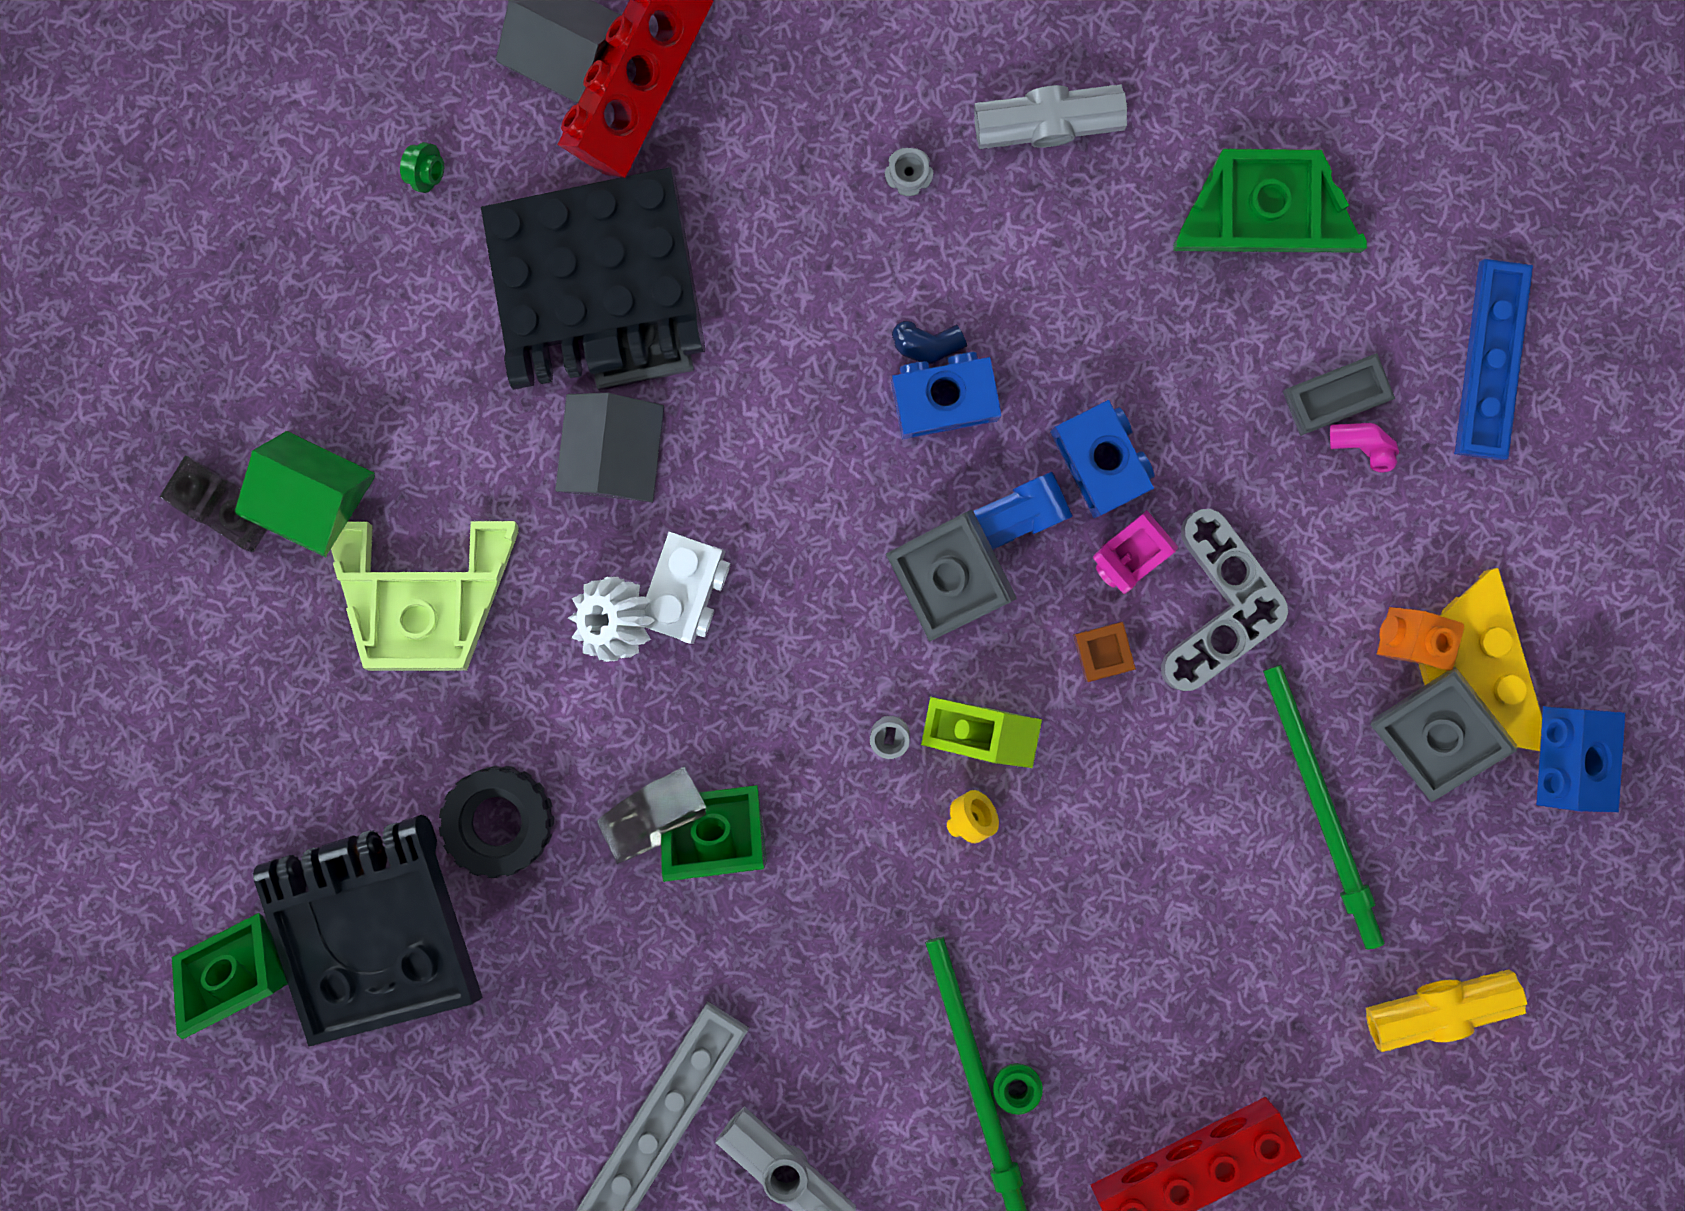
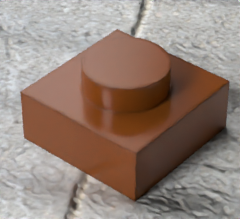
[1073,622,1136,682]

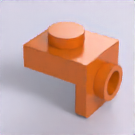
[1377,607,1464,671]

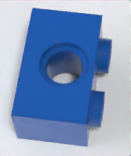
[891,352,1002,440]
[1050,400,1155,518]
[1536,706,1625,812]

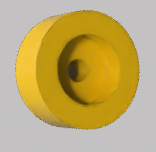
[947,790,999,844]

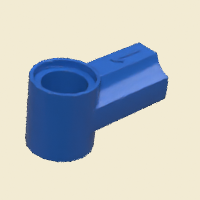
[973,472,1073,549]

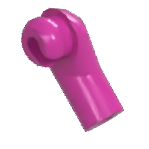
[1330,423,1399,472]

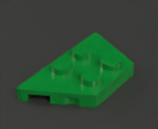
[1173,149,1367,253]

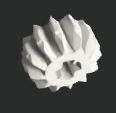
[568,577,655,662]

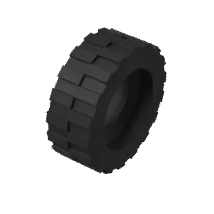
[439,766,554,878]

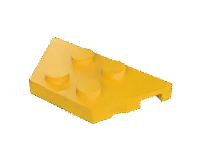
[1418,568,1542,751]

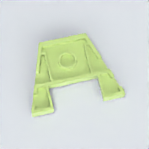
[331,521,518,671]

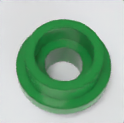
[400,142,444,193]
[993,1063,1043,1115]

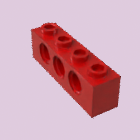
[557,0,714,178]
[1091,1097,1302,1211]

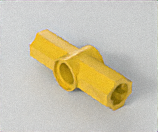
[1366,969,1527,1052]

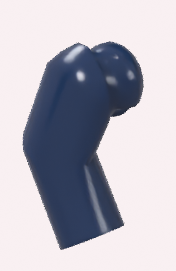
[892,321,967,364]

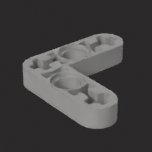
[1161,509,1288,691]

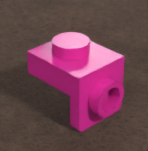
[1093,510,1178,594]

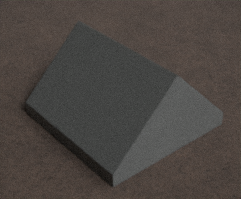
[496,0,621,104]
[555,393,664,503]

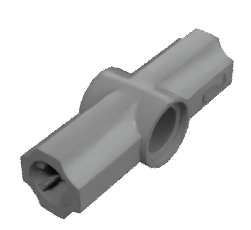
[974,84,1127,149]
[715,1106,856,1211]

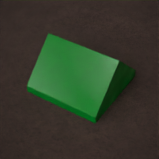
[235,431,375,558]
[660,785,767,882]
[172,913,288,1040]

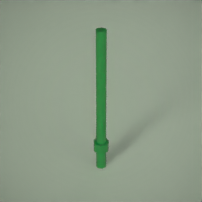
[1263,664,1385,950]
[925,936,1027,1211]

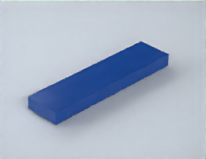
[1454,259,1533,461]

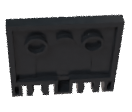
[480,167,705,390]
[253,815,483,1047]

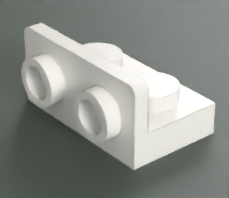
[645,532,730,644]

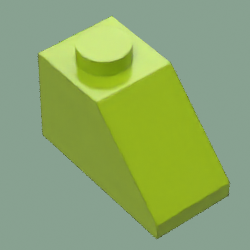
[921,697,1042,768]

